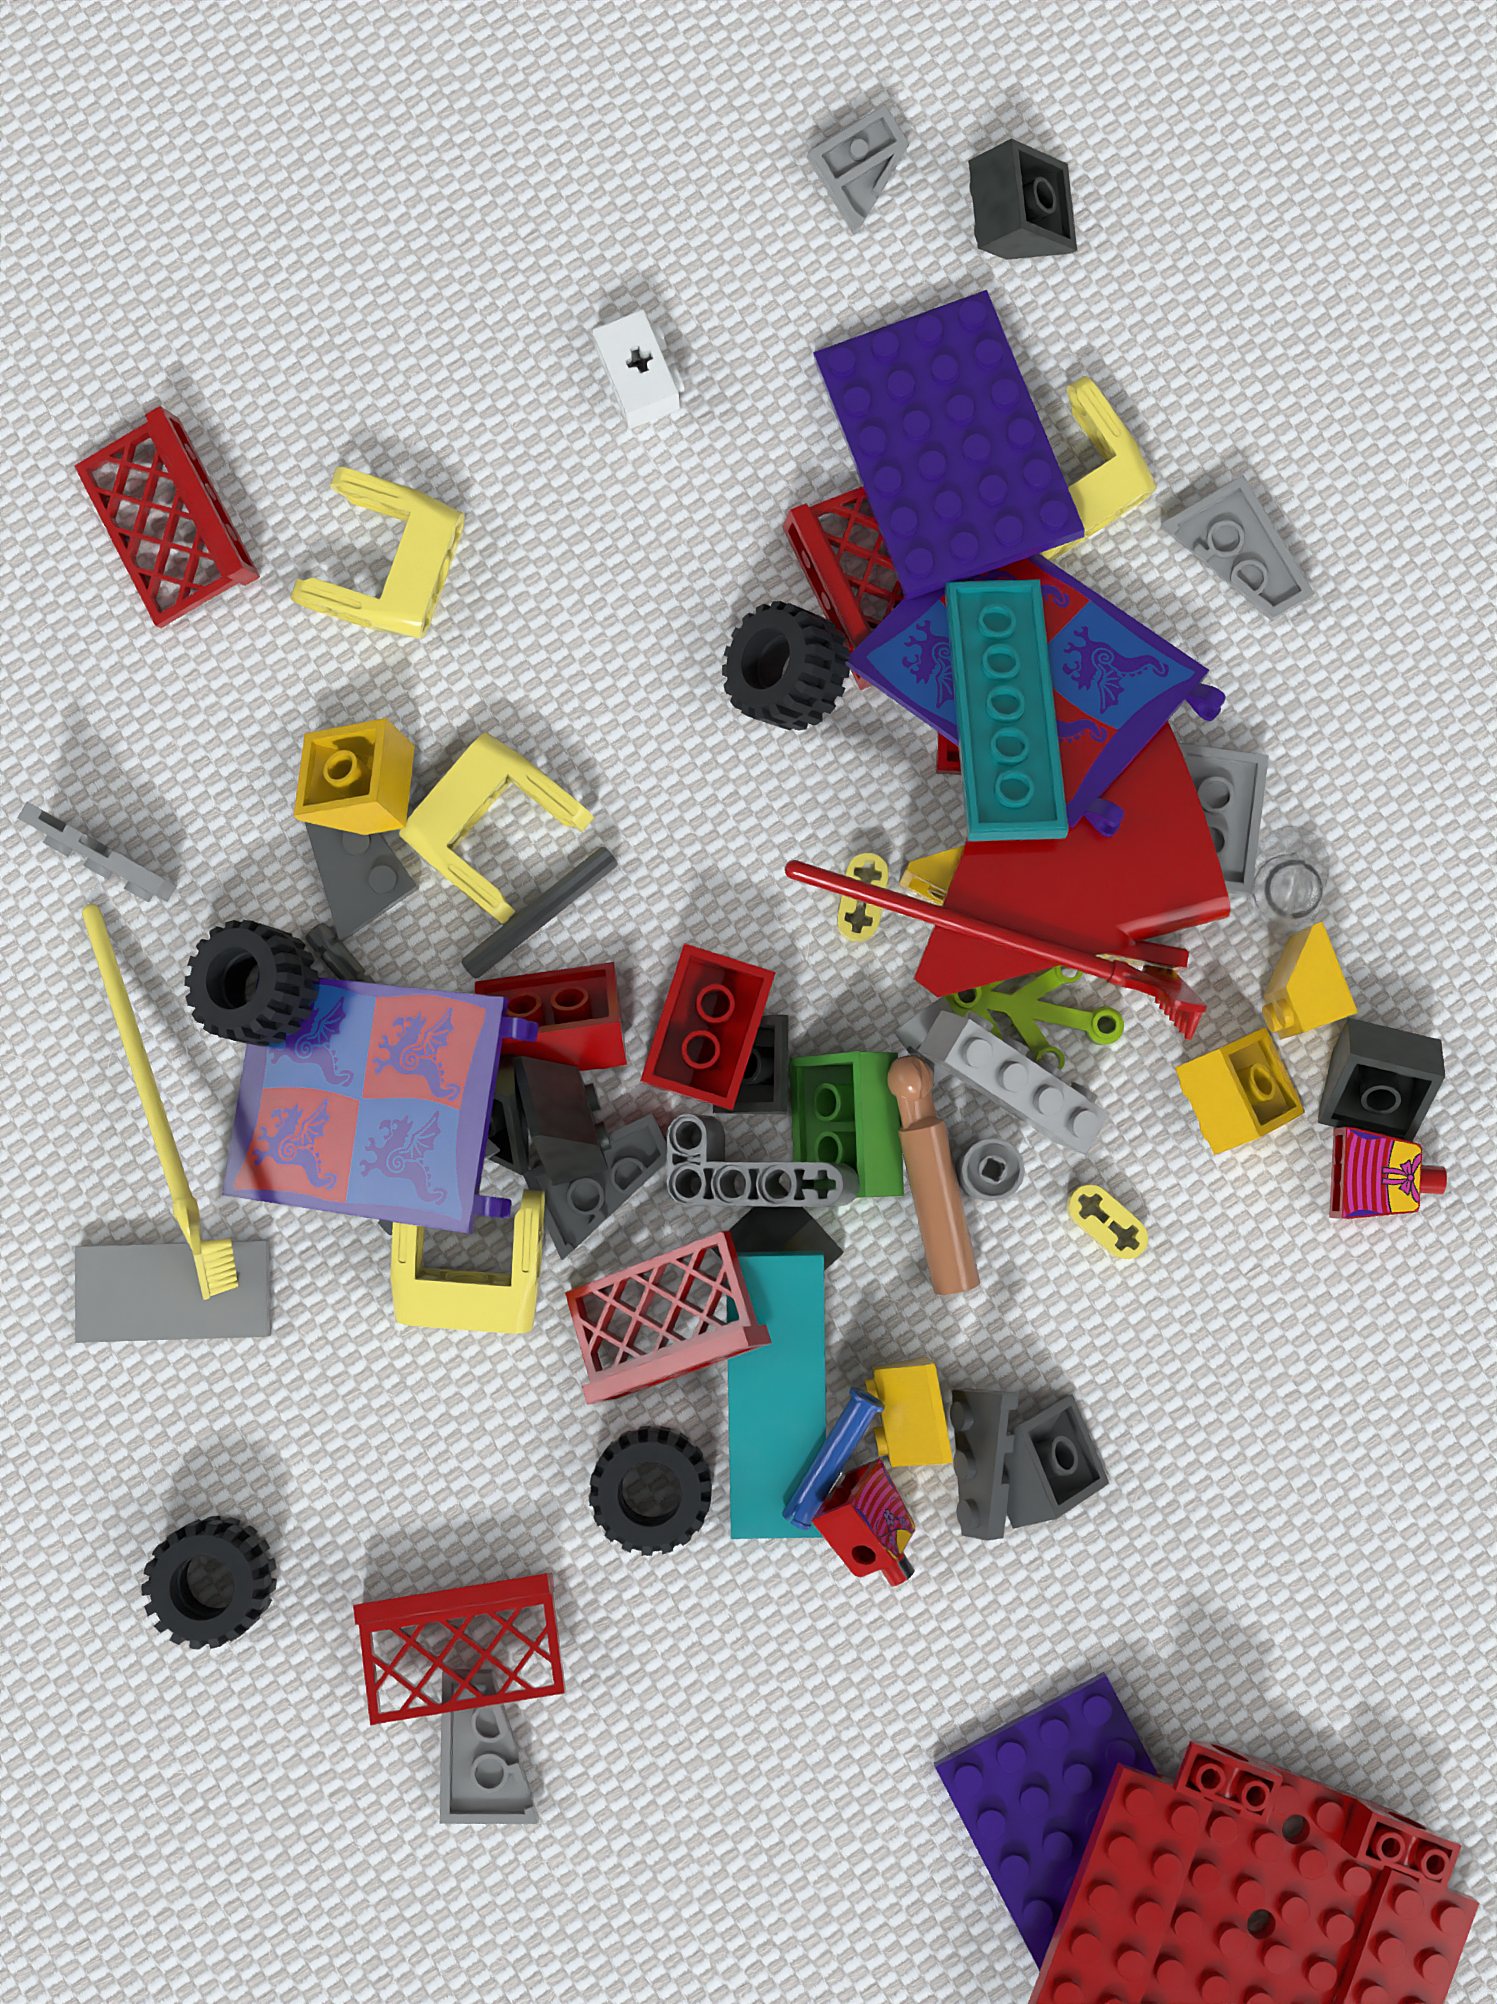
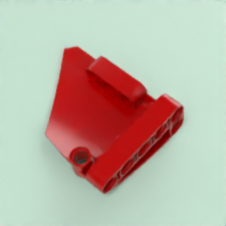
[913,721,1230,998]

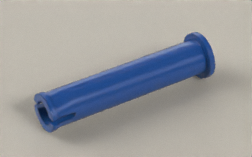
[782,1386,885,1530]

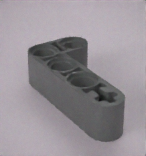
[666,1114,860,1207]

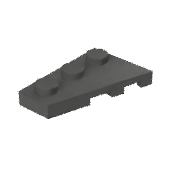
[305,822,419,942]
[523,1113,667,1260]
[950,1388,1019,1541]

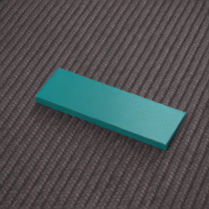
[944,579,1068,841]
[726,1251,826,1539]

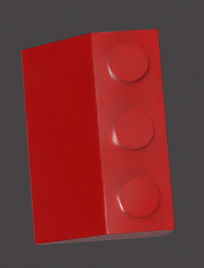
[640,943,776,1110]
[475,962,627,1072]

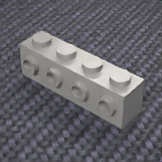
[917,1010,1110,1155]

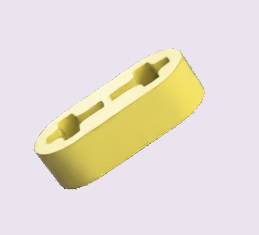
[837,853,889,943]
[1066,1184,1148,1260]

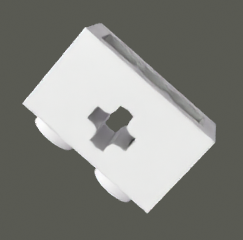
[592,309,684,429]

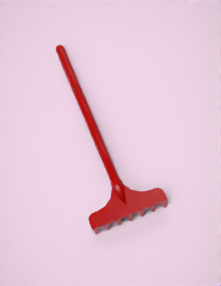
[784,860,1207,1040]

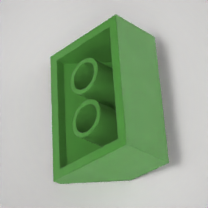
[790,1051,904,1198]

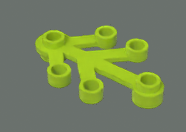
[944,965,1124,1070]

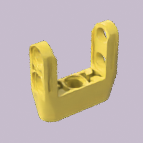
[1039,376,1157,561]
[290,467,465,639]
[399,732,594,925]
[390,1189,545,1334]

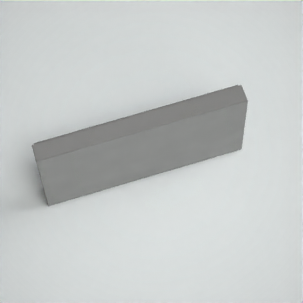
[75,1240,271,1343]

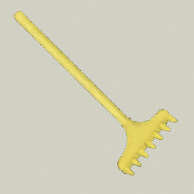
[82,904,238,1300]

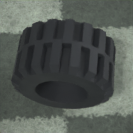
[722,601,850,731]
[184,919,319,1046]
[589,1426,712,1556]
[141,1516,277,1650]

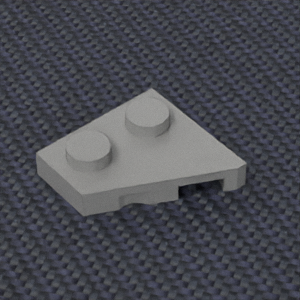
[807,104,909,234]

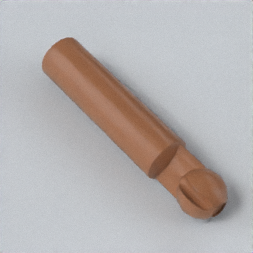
[887,1055,980,1295]

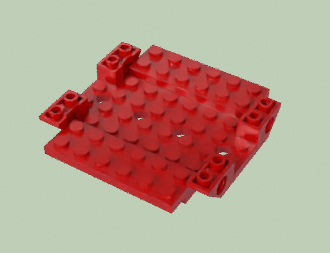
[1028,1740,1480,2004]

